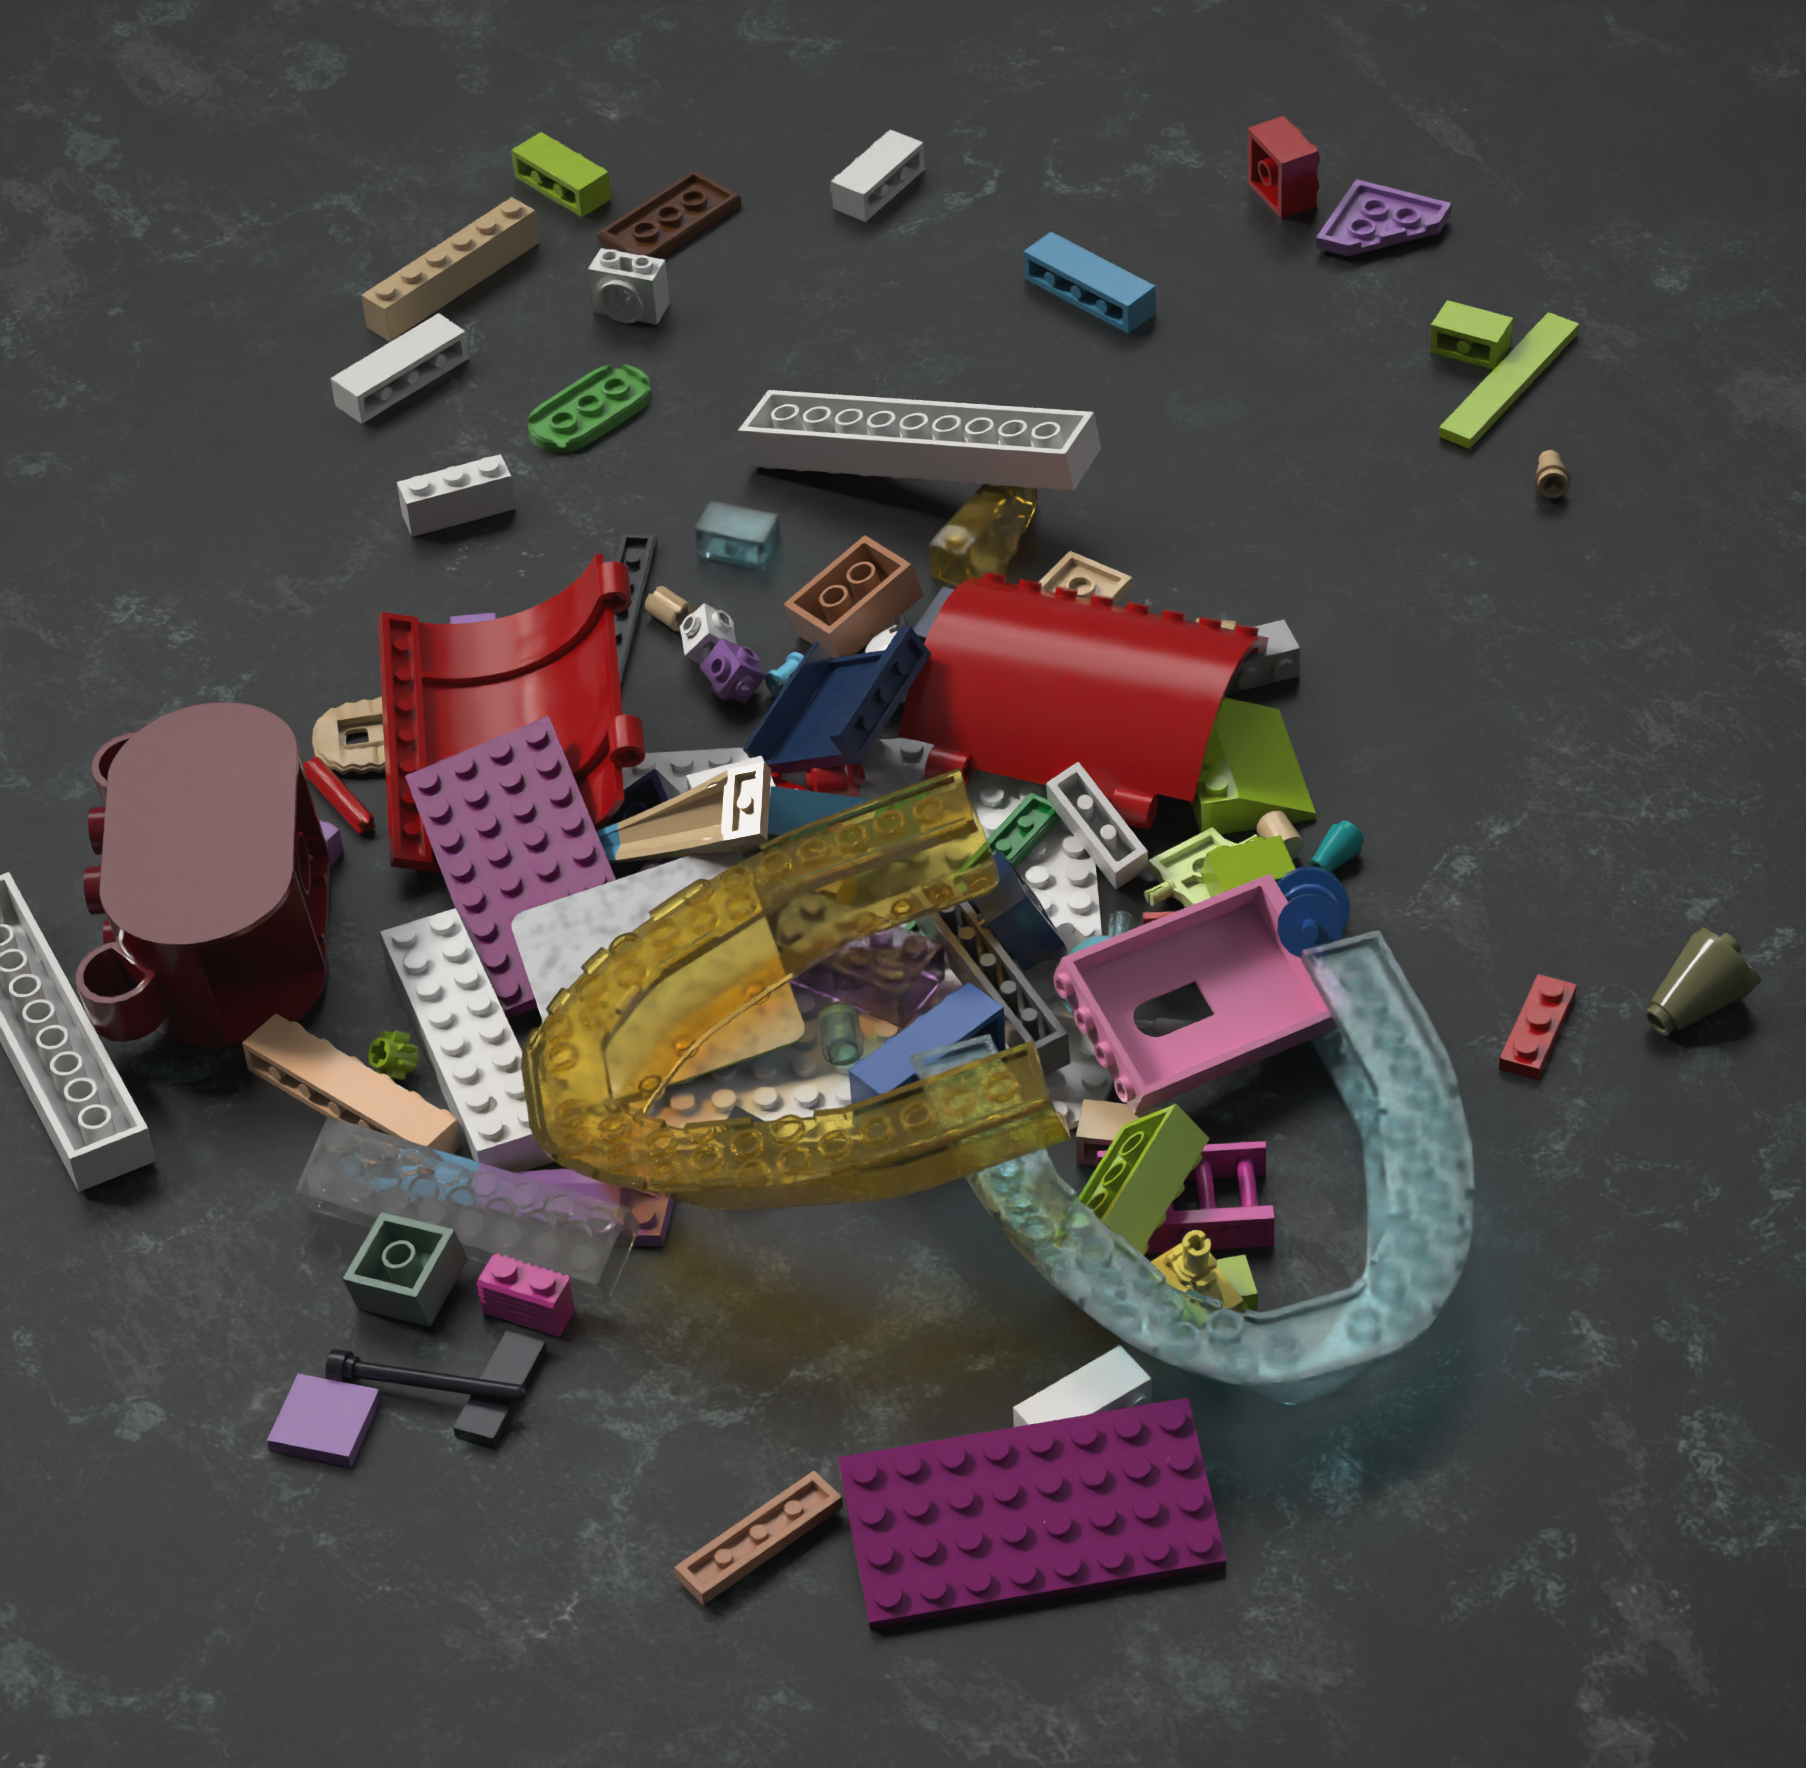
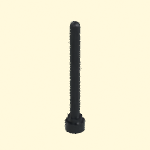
[325,1349,527,1402]

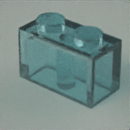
[694,501,781,570]

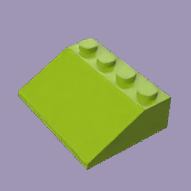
[1190,697,1316,835]

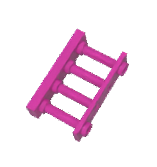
[1097,1141,1275,1253]

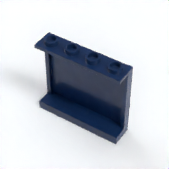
[743,626,931,774]

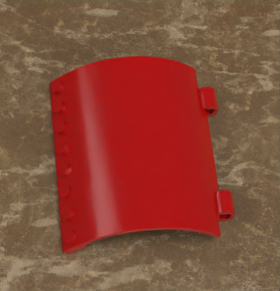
[378,554,646,873]
[898,572,1269,830]

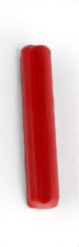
[303,757,376,835]

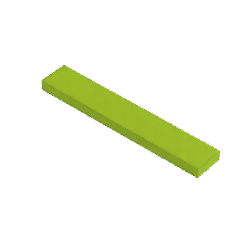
[1439,312,1579,449]

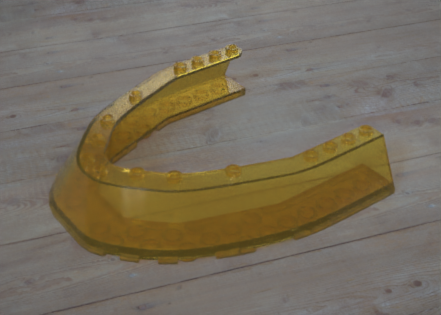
[521,768,1071,1210]

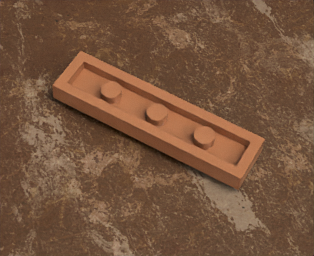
[674,1470,843,1605]

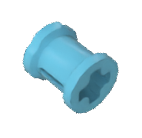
[765,652,804,697]

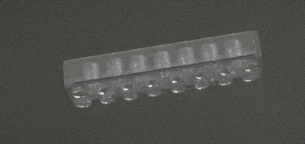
[295,1117,641,1302]

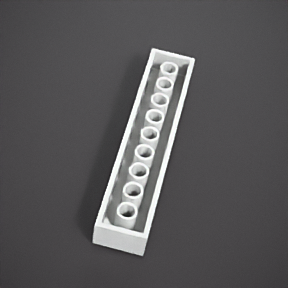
[738,390,1102,491]
[0,872,156,1192]

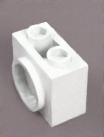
[588,248,670,324]

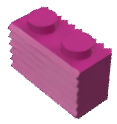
[476,1253,575,1336]

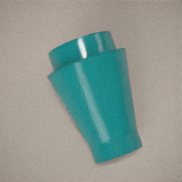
[1309,821,1365,873]

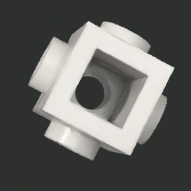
[680,603,737,665]

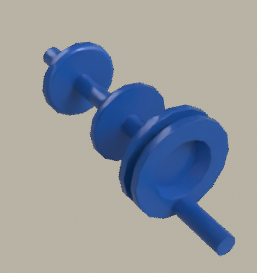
[1277,867,1349,960]

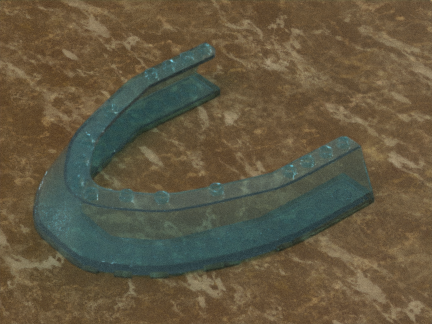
[910,930,1474,1404]

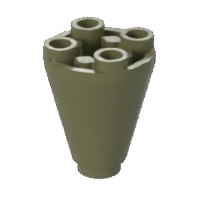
[1644,927,1761,1036]

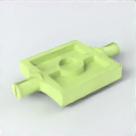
[1144,827,1257,907]

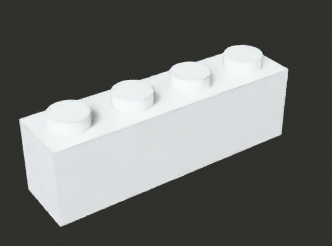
[330,313,469,424]

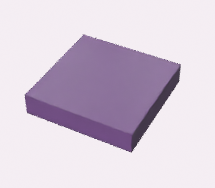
[267,1374,381,1467]

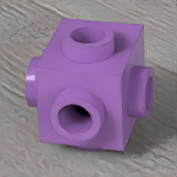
[700,638,767,704]

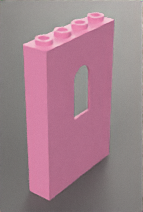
[1053,873,1353,1114]

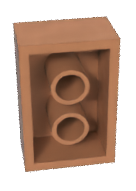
[783,535,925,658]

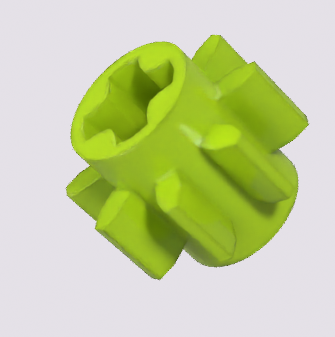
[368,1030,419,1081]

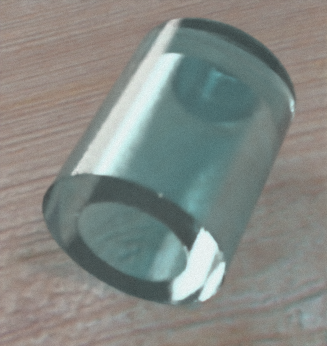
[817,1002,864,1066]

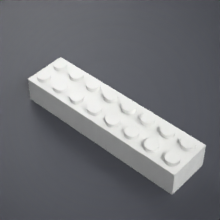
[380,908,561,1173]

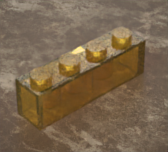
[930,484,1038,586]

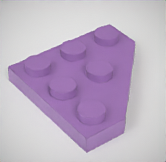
[1316,179,1452,256]

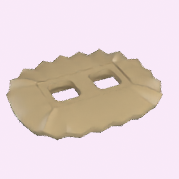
[312,697,385,775]

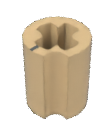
[645,586,694,632]
[1256,811,1304,860]

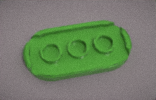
[528,365,651,453]

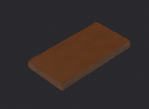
[597,170,742,259]

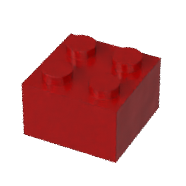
[1248,116,1320,219]

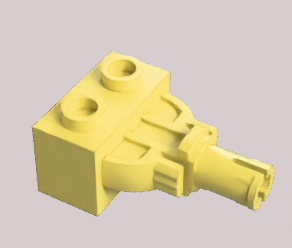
[1147,1230,1244,1347]

